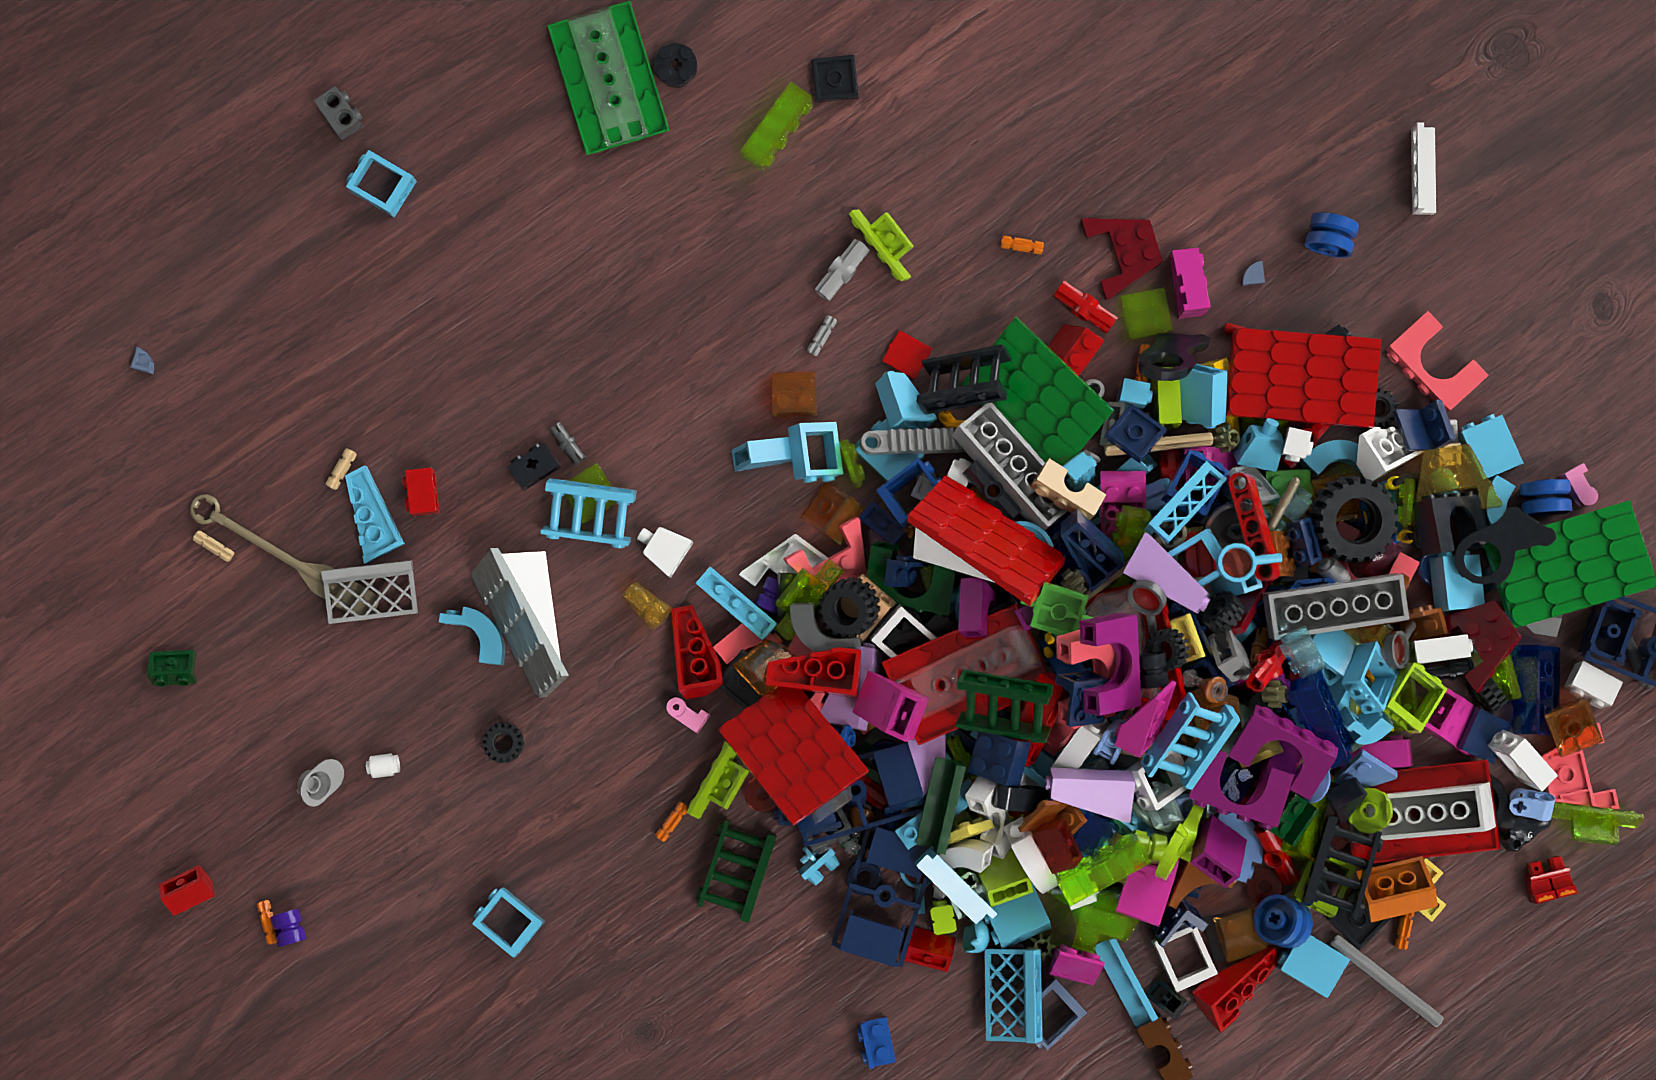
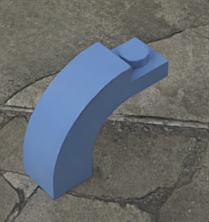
[1215,811,1263,883]

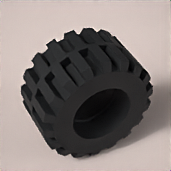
[818,577,881,638]

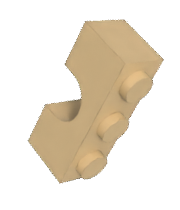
[1030,458,1106,520]

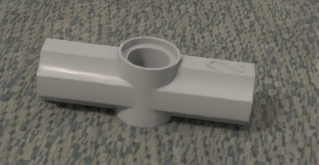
[815,239,869,302]

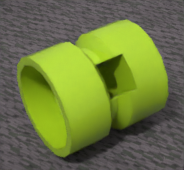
[1127,830,1168,864]

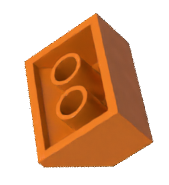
[1356,856,1438,922]

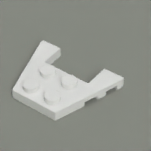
[739,534,828,586]

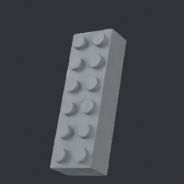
[952,403,1069,531]
[1262,573,1409,640]

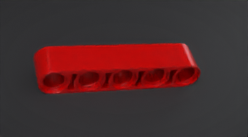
[1229,472,1280,581]

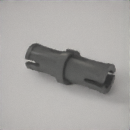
[549,422,586,465]

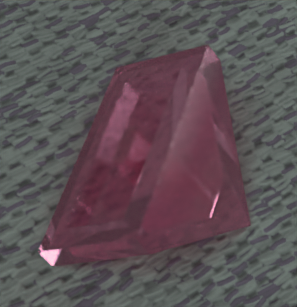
[1357,542,1402,577]

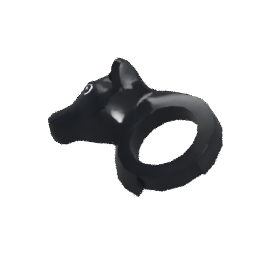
[1138,333,1210,381]
[1455,506,1556,586]
[880,615,958,674]
[1490,774,1551,852]

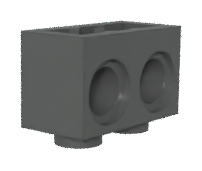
[314,86,364,141]

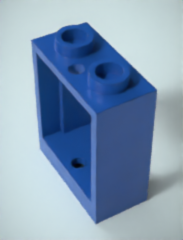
[1161,449,1229,521]
[876,458,941,528]

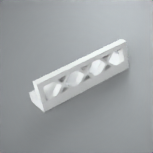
[1411,122,1436,215]

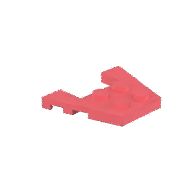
[783,517,867,598]
[1541,723,1620,809]

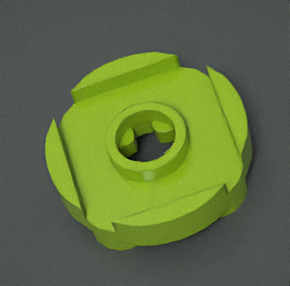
[1348,788,1393,833]

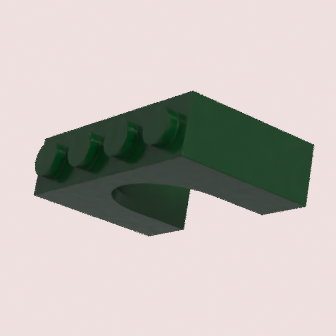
[867,541,961,617]

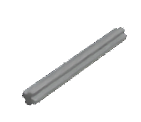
[1330,935,1444,1027]

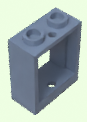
[1017,978,1087,1050]

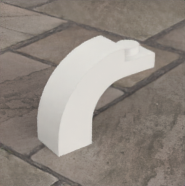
[1003,817,1061,894]
[933,839,994,900]

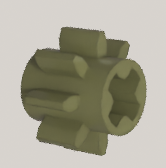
[1212,424,1240,453]
[1060,568,1087,593]
[1262,680,1289,708]
[1027,933,1056,962]

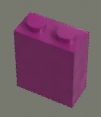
[1190,815,1247,888]

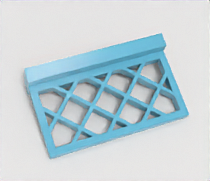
[985,949,1042,1043]

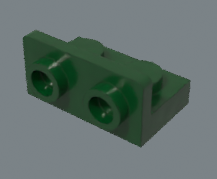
[147,650,197,687]
[1267,790,1319,847]

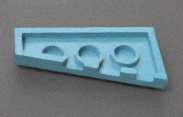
[345,466,405,564]

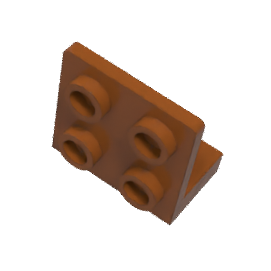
[1257,531,1296,577]
[1384,605,1448,642]
[1018,800,1087,849]

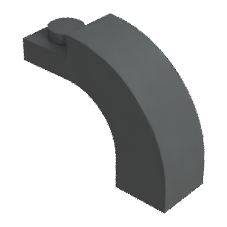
[790,602,862,652]

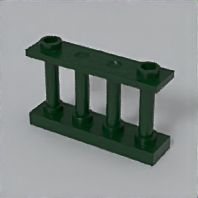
[956,669,1053,743]
[695,820,777,923]

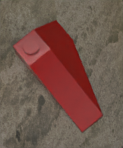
[671,605,723,700]
[765,647,861,698]
[1192,946,1278,1033]

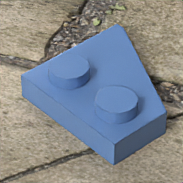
[1334,749,1398,788]

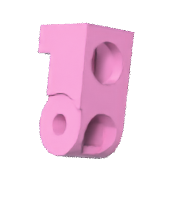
[1559,463,1598,508]
[667,698,710,733]

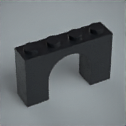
[1413,492,1489,556]

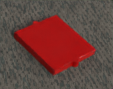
[882,330,933,380]

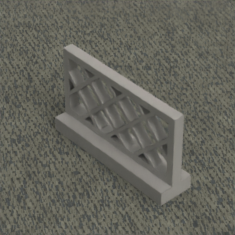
[321,560,418,624]

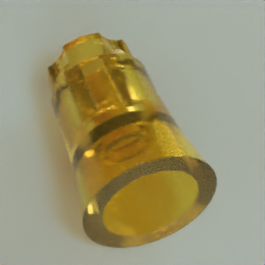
[622,582,673,630]

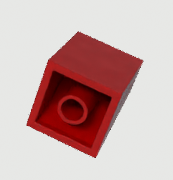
[1048,324,1104,377]

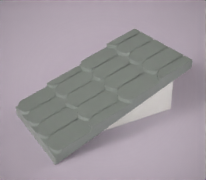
[471,548,569,698]

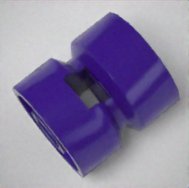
[755,577,777,615]
[270,909,307,947]

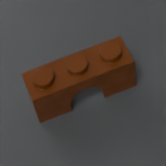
[1134,1014,1194,1080]

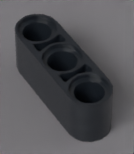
[993,783,1049,812]

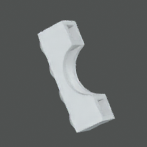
[965,776,1012,859]

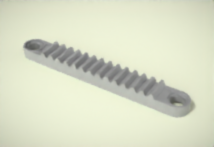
[859,427,966,455]

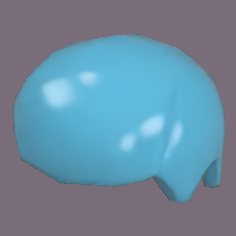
[963,919,990,953]

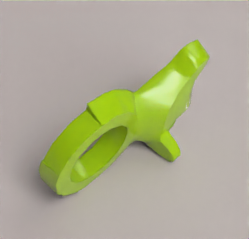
[1155,805,1204,880]

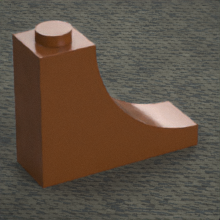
[1166,845,1237,909]

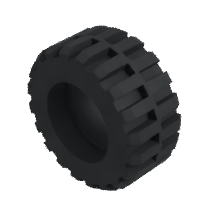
[1307,476,1399,563]

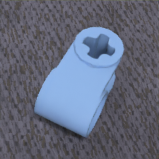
[1093,719,1125,765]
[1510,788,1556,821]

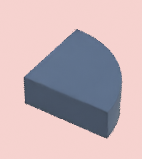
[1242,261,1265,286]
[130,347,154,374]

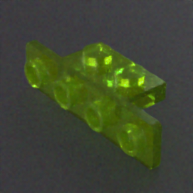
[775,559,843,641]
[1551,803,1644,846]

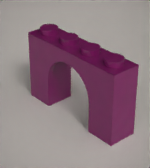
[958,576,1003,638]
[1080,612,1141,716]
[1228,704,1338,800]
[1189,750,1294,830]

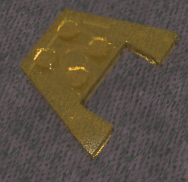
[1413,444,1503,520]

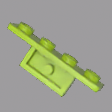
[849,209,914,281]
[687,741,749,819]

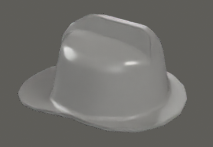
[296,759,344,806]

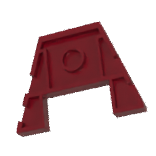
[1081,218,1163,300]
[1196,580,1274,640]
[1437,600,1522,693]

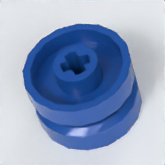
[1304,212,1359,258]
[1520,479,1573,517]
[1253,894,1313,949]

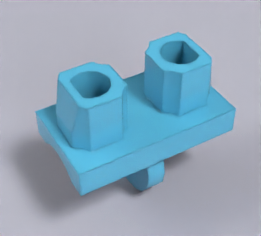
[798,847,840,885]

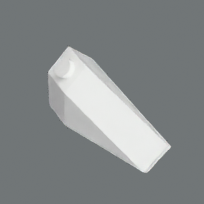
[1356,427,1425,481]

